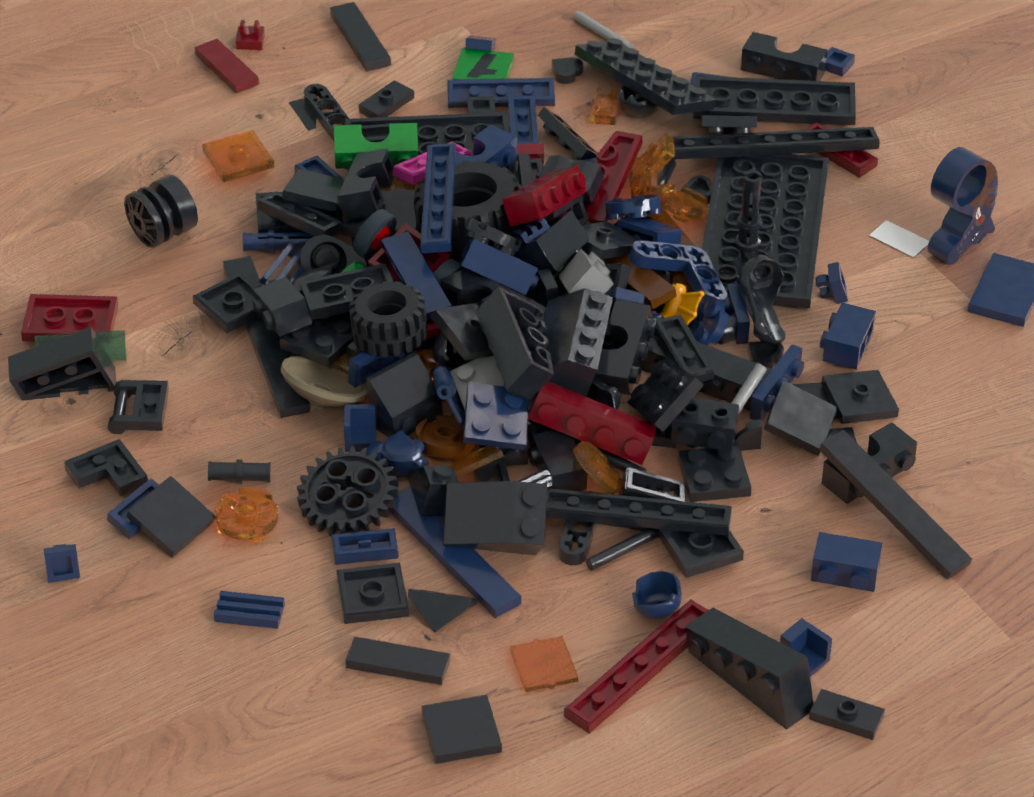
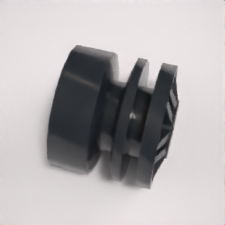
[124,174,198,248]

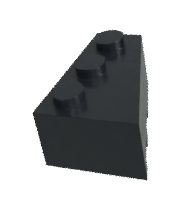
[8,327,117,401]

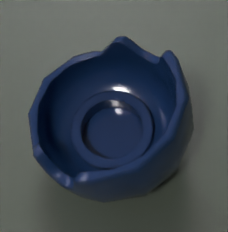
[632,571,682,619]

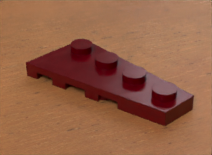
[584,131,643,223]

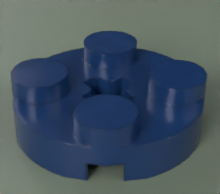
[605,195,662,220]
[688,296,729,345]

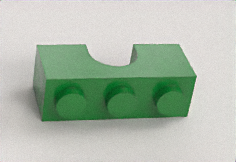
[334,123,418,170]

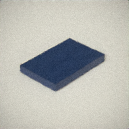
[968,253,1034,327]

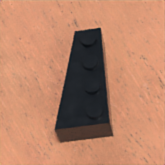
[685,608,814,730]

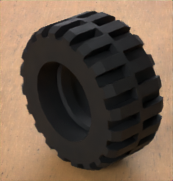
[413,160,522,258]

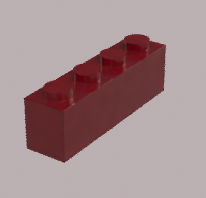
[502,165,587,227]
[528,382,656,465]

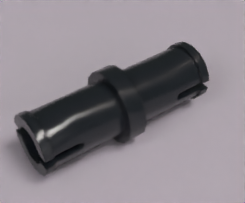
[208,459,271,484]

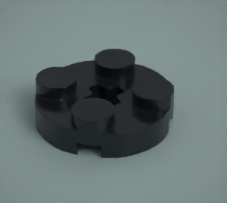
[464,217,523,256]

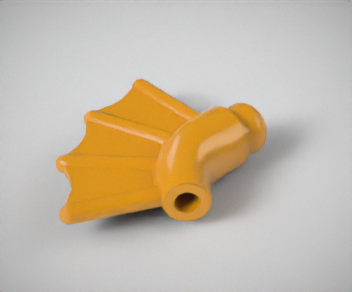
[660,283,705,326]

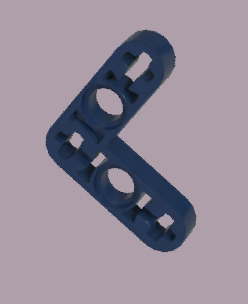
[628,241,727,302]

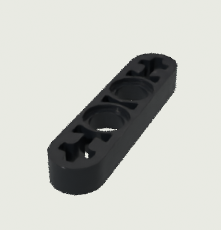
[304,84,350,141]

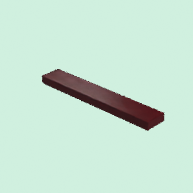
[564,599,708,734]

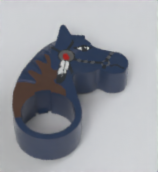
[927,147,998,265]

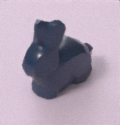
[367,430,429,477]

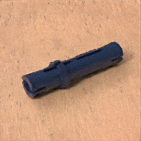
[243,230,313,253]

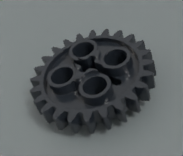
[297,446,399,536]

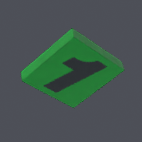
[452,48,514,80]

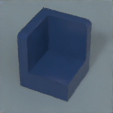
[344,404,376,452]
[780,618,832,677]

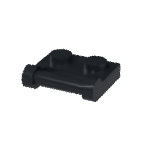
[107,380,169,434]

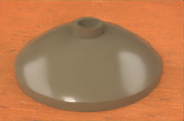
[281,357,368,408]

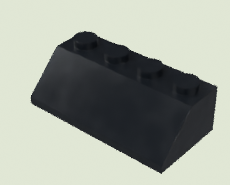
[542,288,613,396]

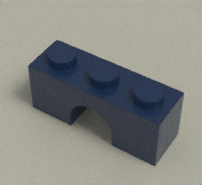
[456,124,518,168]

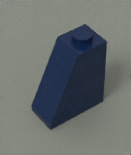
[458,237,539,295]

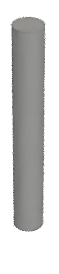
[573,11,634,49]
[732,363,767,413]

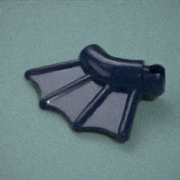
[432,366,465,425]

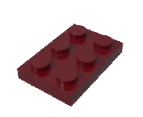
[21,294,118,344]

